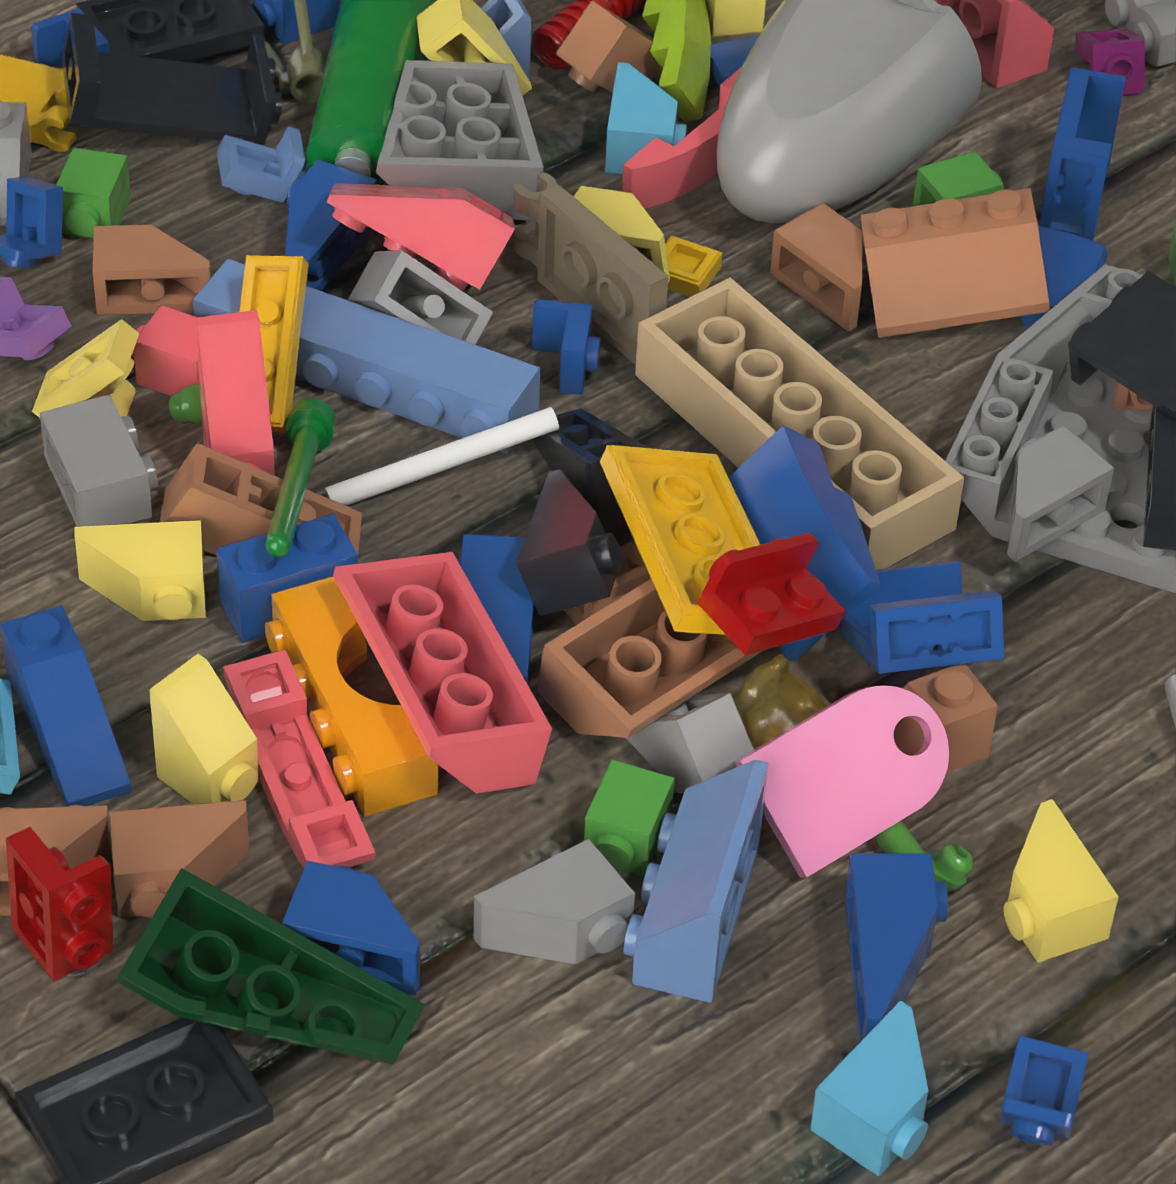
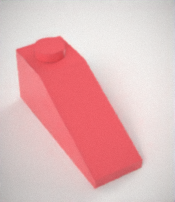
[195,310,275,476]

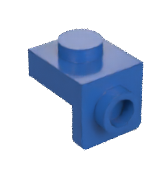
[0,176,63,267]
[532,300,601,395]
[999,1036,1089,1146]

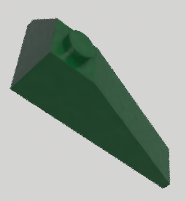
[115,868,425,1065]

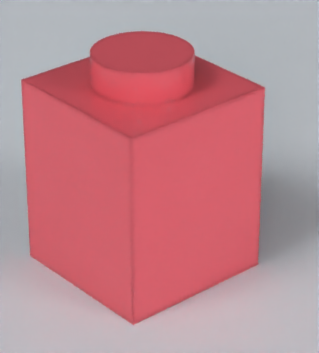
[131,305,200,396]

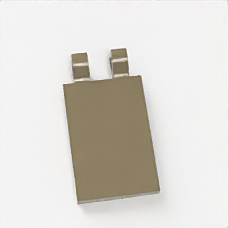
[512,172,668,365]

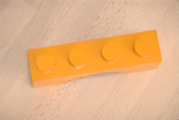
[265,576,438,817]

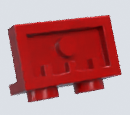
[697,533,846,655]
[6,826,113,981]

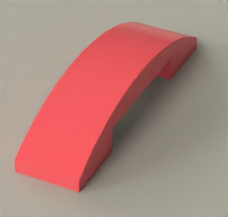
[622,67,742,209]
[224,650,375,868]

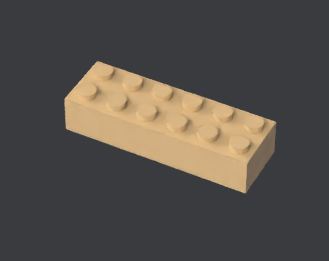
[635,278,964,570]

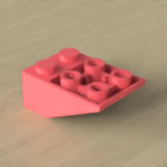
[327,183,515,291]

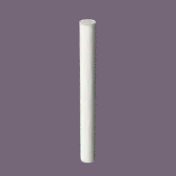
[324,407,559,506]

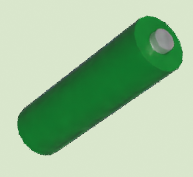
[306,0,436,185]

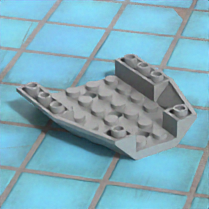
[945,264,1176,593]

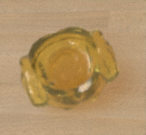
[732,654,831,750]

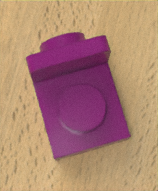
[1075,28,1145,95]

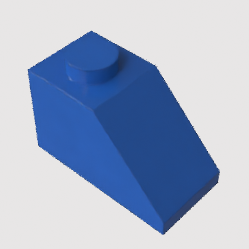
[282,860,420,996]

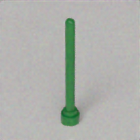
[265,399,336,557]

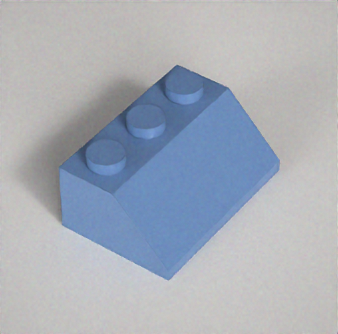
[624,760,768,1003]

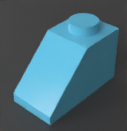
[605,62,687,174]
[810,1000,928,1177]

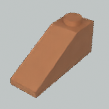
[160,443,362,555]

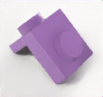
[0,277,71,360]

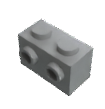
[40,394,158,527]

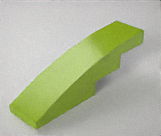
[642,0,711,122]

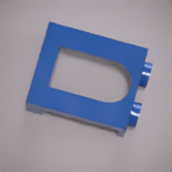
[1039,67,1126,241]
[840,561,1004,674]

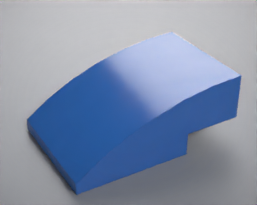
[728,425,881,662]

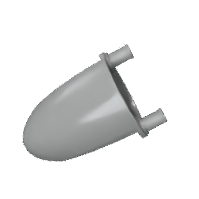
[717,0,982,223]

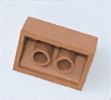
[860,188,1050,338]
[536,579,762,738]

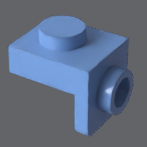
[216,126,307,203]

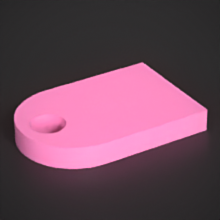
[734,686,949,878]

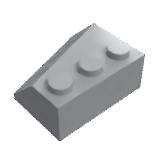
[376,60,544,220]

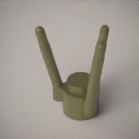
[265,0,327,103]

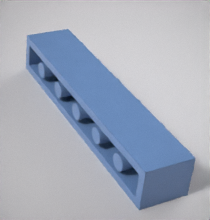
[193,259,540,454]

